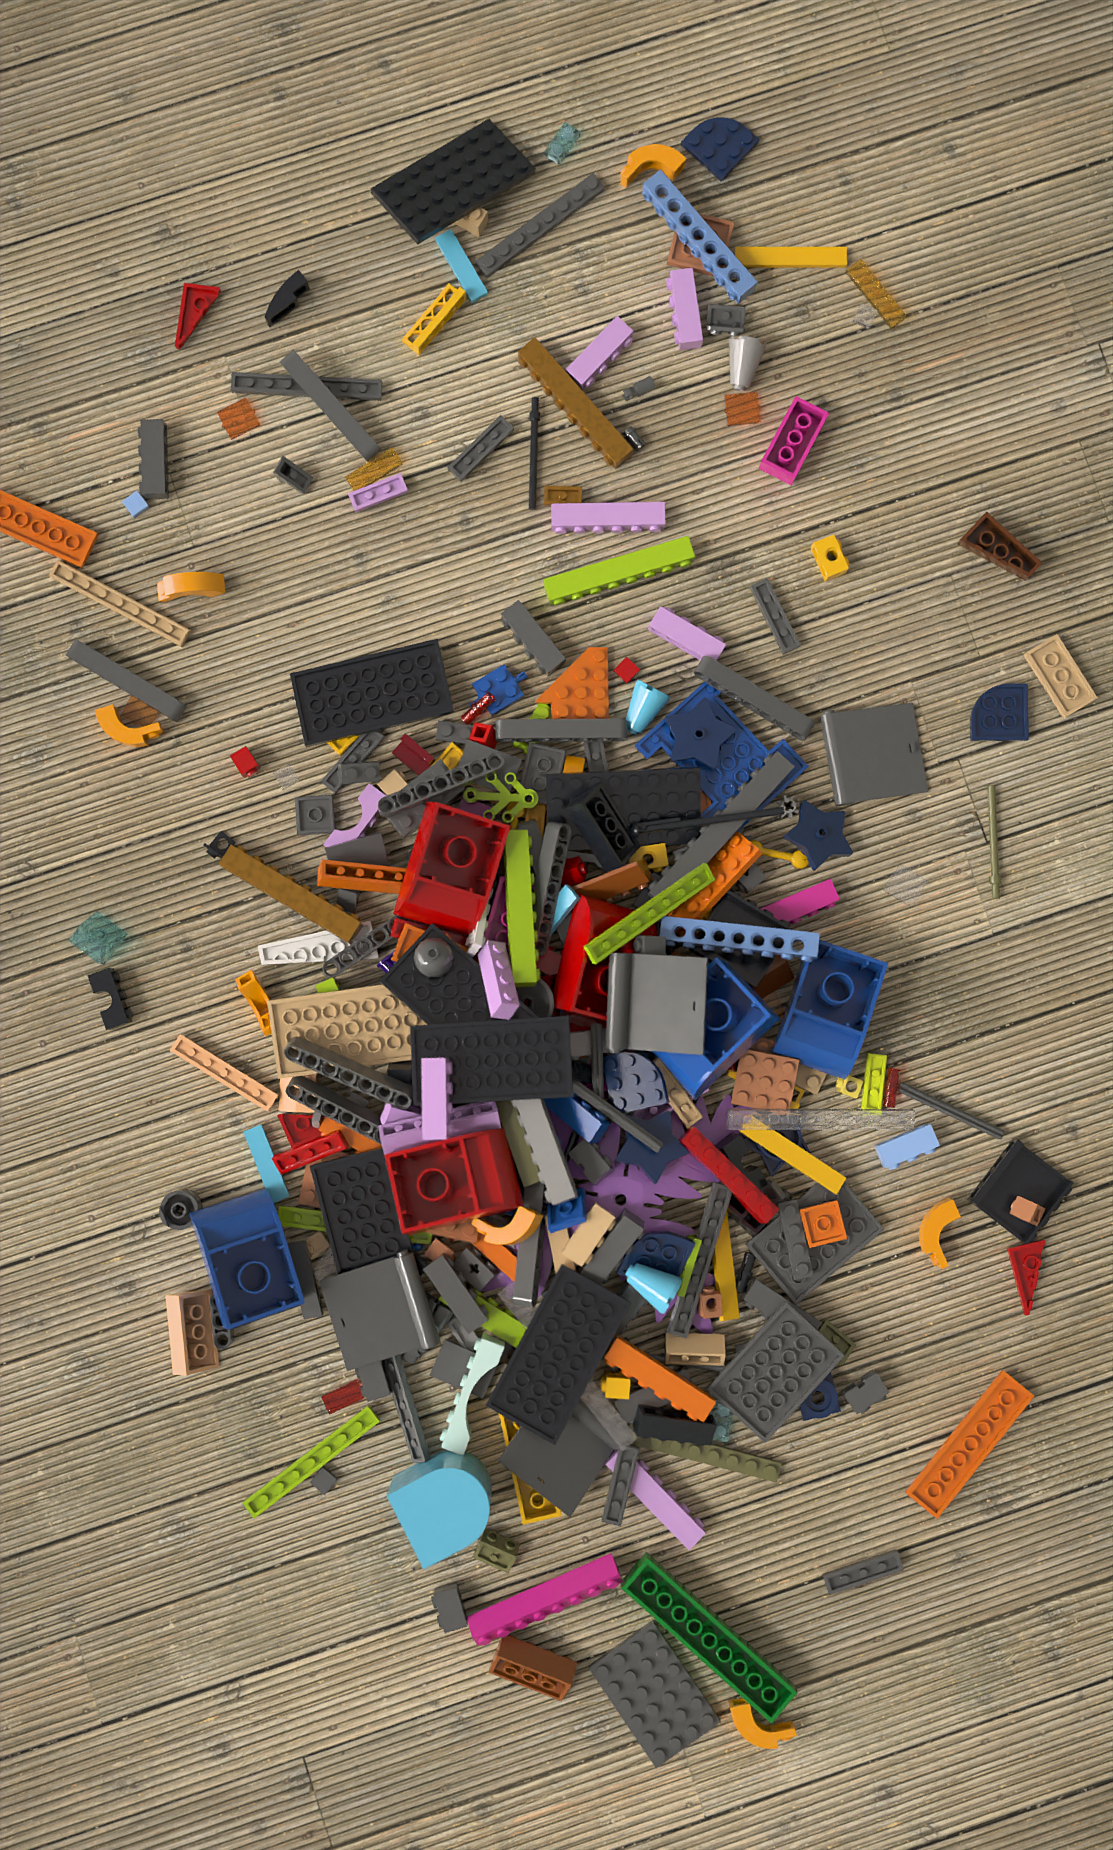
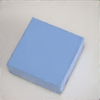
[122,491,149,518]

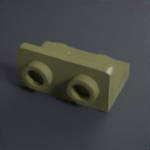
[818,1319,856,1366]
[473,1528,520,1573]

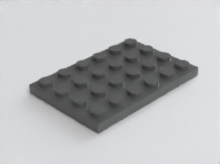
[745,1182,884,1305]
[706,1301,845,1443]
[588,1620,721,1768]

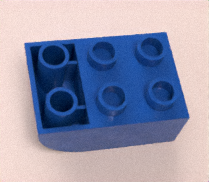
[772,939,889,1080]
[651,957,780,1100]
[189,1188,305,1330]

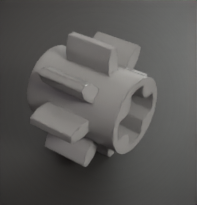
[776,795,800,819]

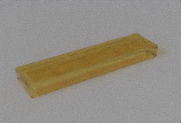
[845,259,907,329]

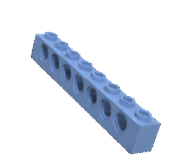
[642,170,758,304]
[659,916,820,962]

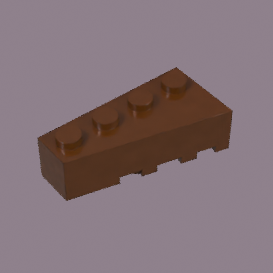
[957,511,1042,581]

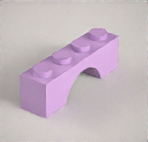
[323,784,386,847]

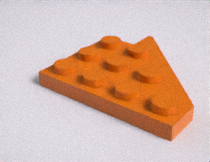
[535,647,609,719]

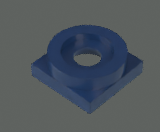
[799,1372,841,1421]

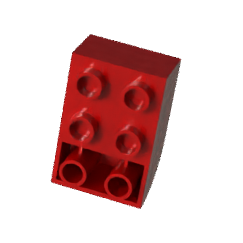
[393,802,510,936]
[553,893,657,1021]
[385,1129,524,1235]

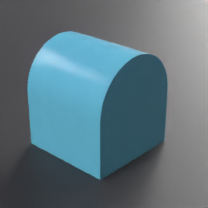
[386,1450,492,1569]

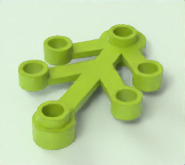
[463,772,538,823]

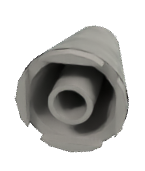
[729,336,767,391]

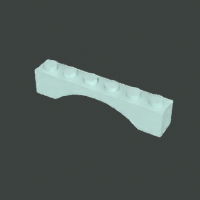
[440,1333,505,1455]

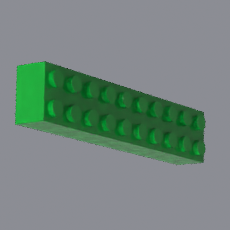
[621,1552,798,1724]

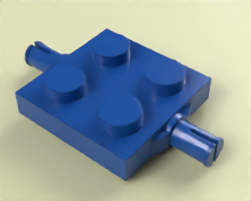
[469,664,528,716]

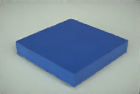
[547,1187,587,1233]

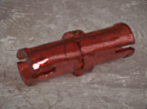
[461,692,496,725]
[883,1068,900,1108]

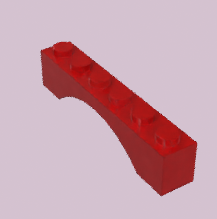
[678,1127,779,1224]

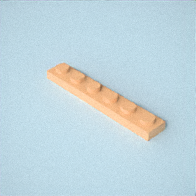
[170,1034,279,1112]

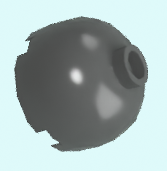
[414,937,453,977]

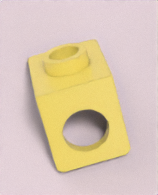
[835,1075,863,1098]

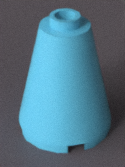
[626,679,670,735]
[625,1263,683,1314]

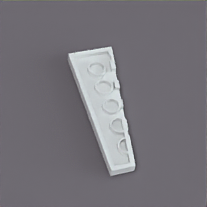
[258,921,379,965]

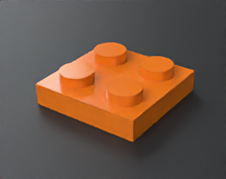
[799,1200,847,1248]

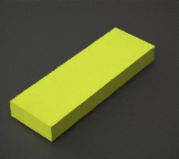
[861,1053,887,1113]

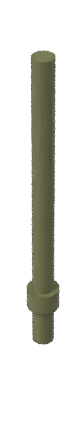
[988,785,1001,899]

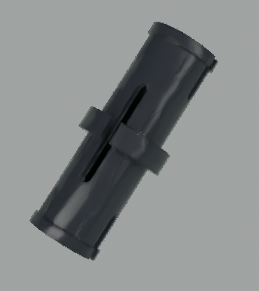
[736,1252,756,1293]

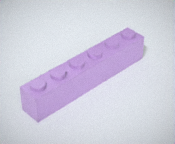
[551,502,665,534]
[378,1101,501,1155]
[605,1450,706,1550]

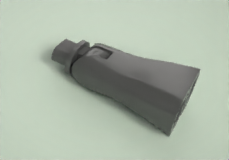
[401,1293,454,1364]

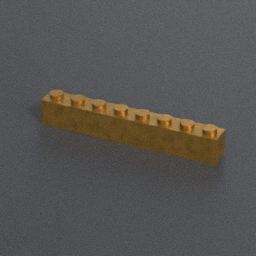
[518,337,633,470]
[219,845,363,945]

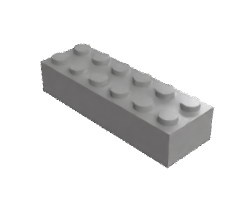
[511,1099,579,1205]

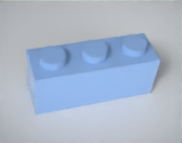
[874,1123,940,1170]

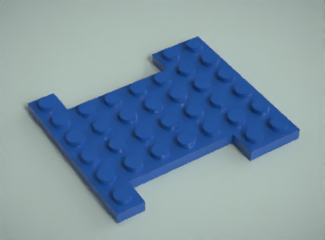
[634,682,809,839]

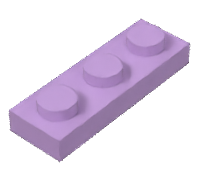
[348,473,408,513]

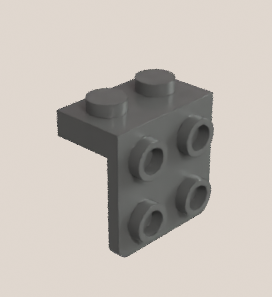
[706,304,746,336]

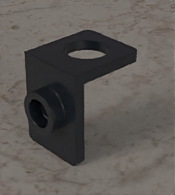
[203,831,236,859]

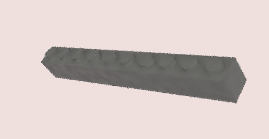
[647,751,795,898]

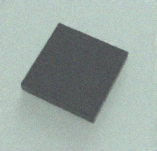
[295,795,336,836]

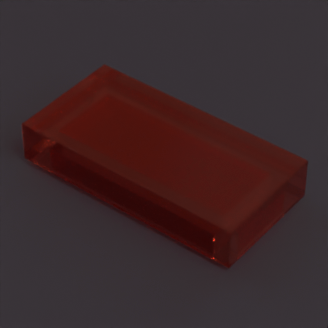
[321,1379,365,1415]

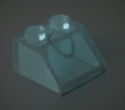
[68,911,127,965]

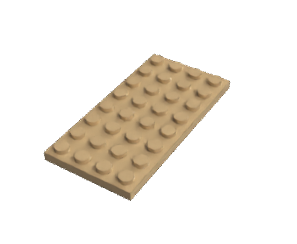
[267,984,427,1079]

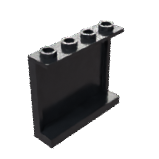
[689,889,793,991]
[967,1138,1074,1245]

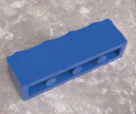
[544,1093,610,1143]

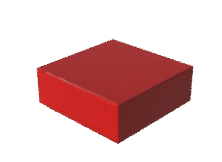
[613,657,640,684]

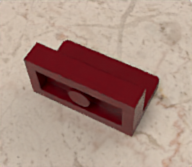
[392,733,435,776]

